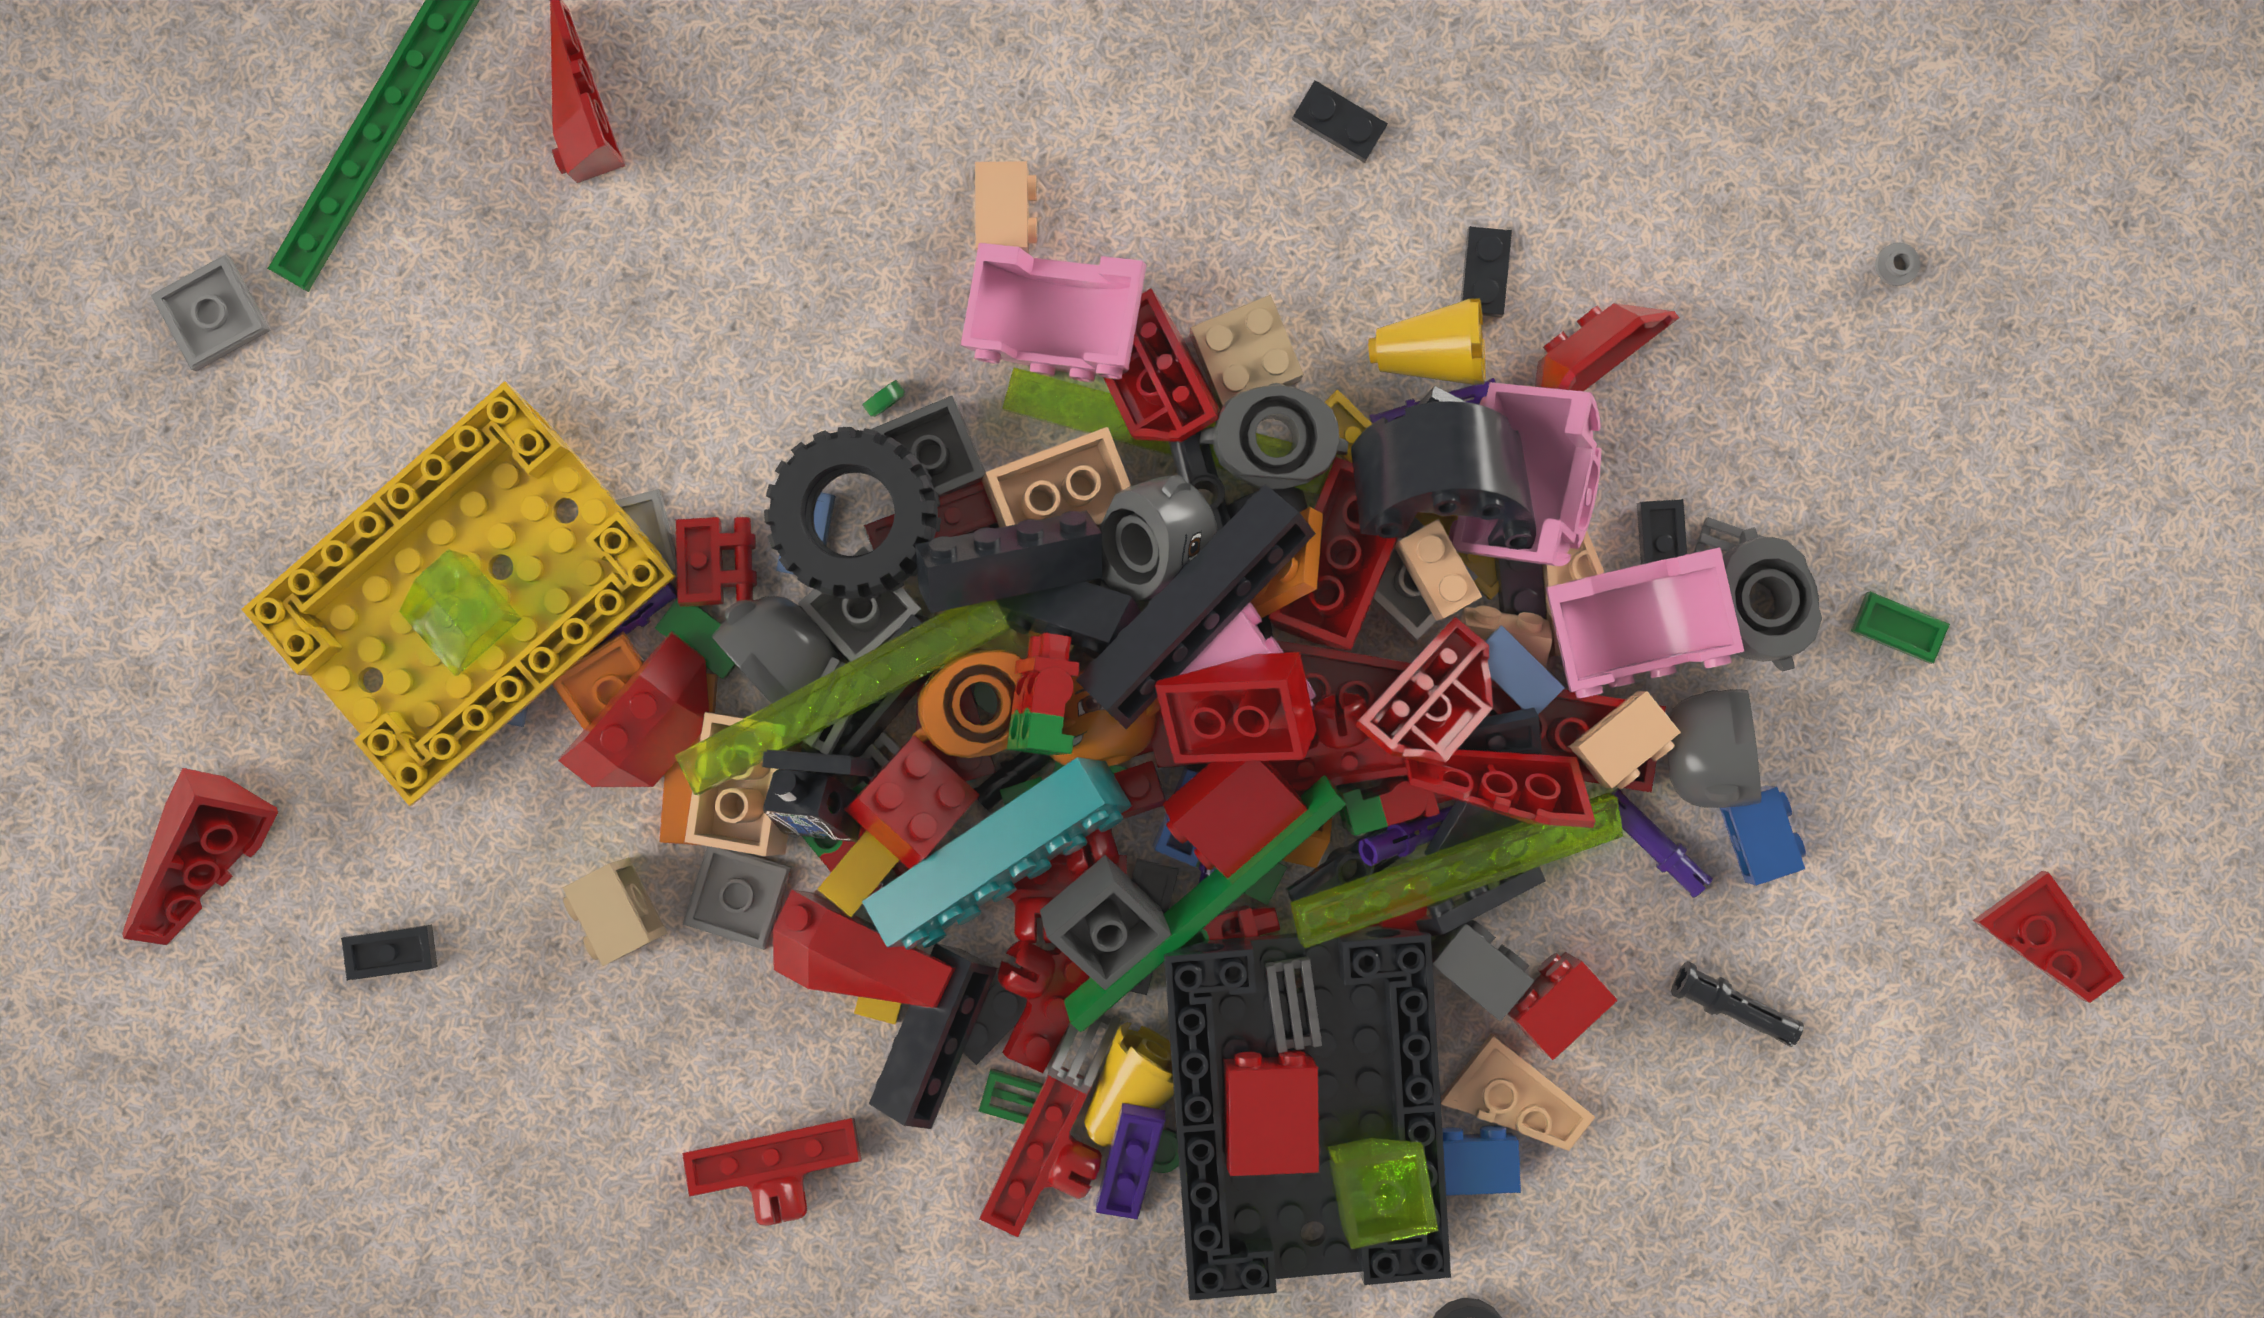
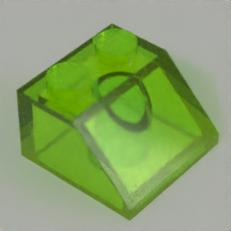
[399,549,522,676]
[1327,1138,1439,1249]

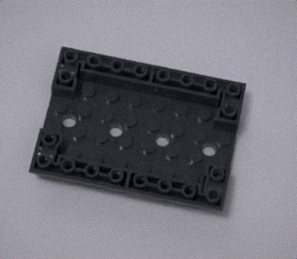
[1164,926,1451,1300]

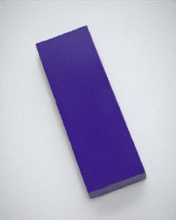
[1096,1103,1165,1220]

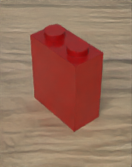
[1163,761,1308,879]
[1223,1050,1319,1176]

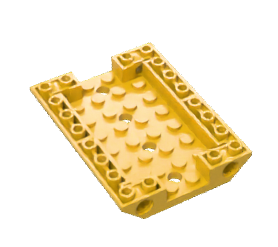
[241,381,675,806]

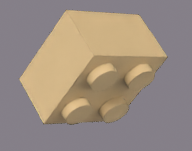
[1189,294,1304,410]
[562,858,668,967]

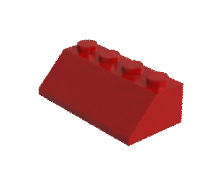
[1269,457,1398,651]

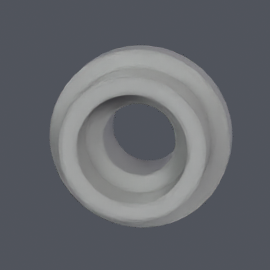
[1875,242,1920,286]

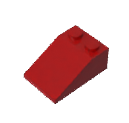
[1155,652,1317,763]

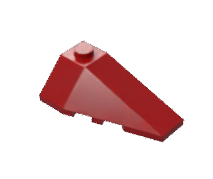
[550,0,625,183]
[1404,749,1596,828]
[122,768,279,945]
[773,889,955,1008]

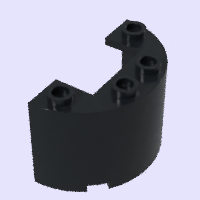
[1351,401,1536,550]

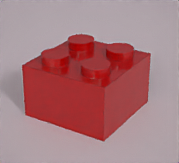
[845,735,980,869]
[1507,952,1618,1060]

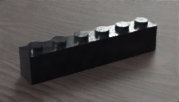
[1076,484,1316,729]

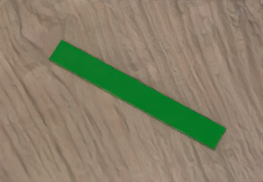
[267,0,480,292]
[1064,775,1346,1032]

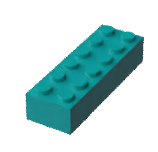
[862,757,1132,950]

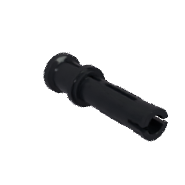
[1671,961,1804,1047]

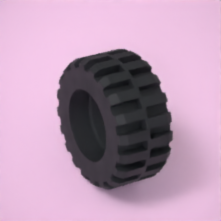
[764,427,941,600]

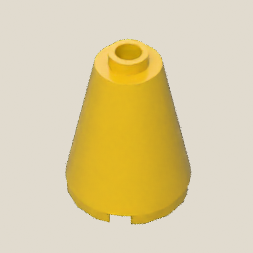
[1368,298,1486,385]
[1084,1022,1174,1147]

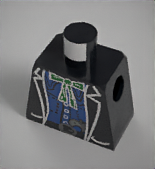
[763,769,862,842]

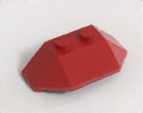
[1103,288,1219,442]
[1535,303,1679,392]
[1355,617,1493,766]
[558,631,709,787]

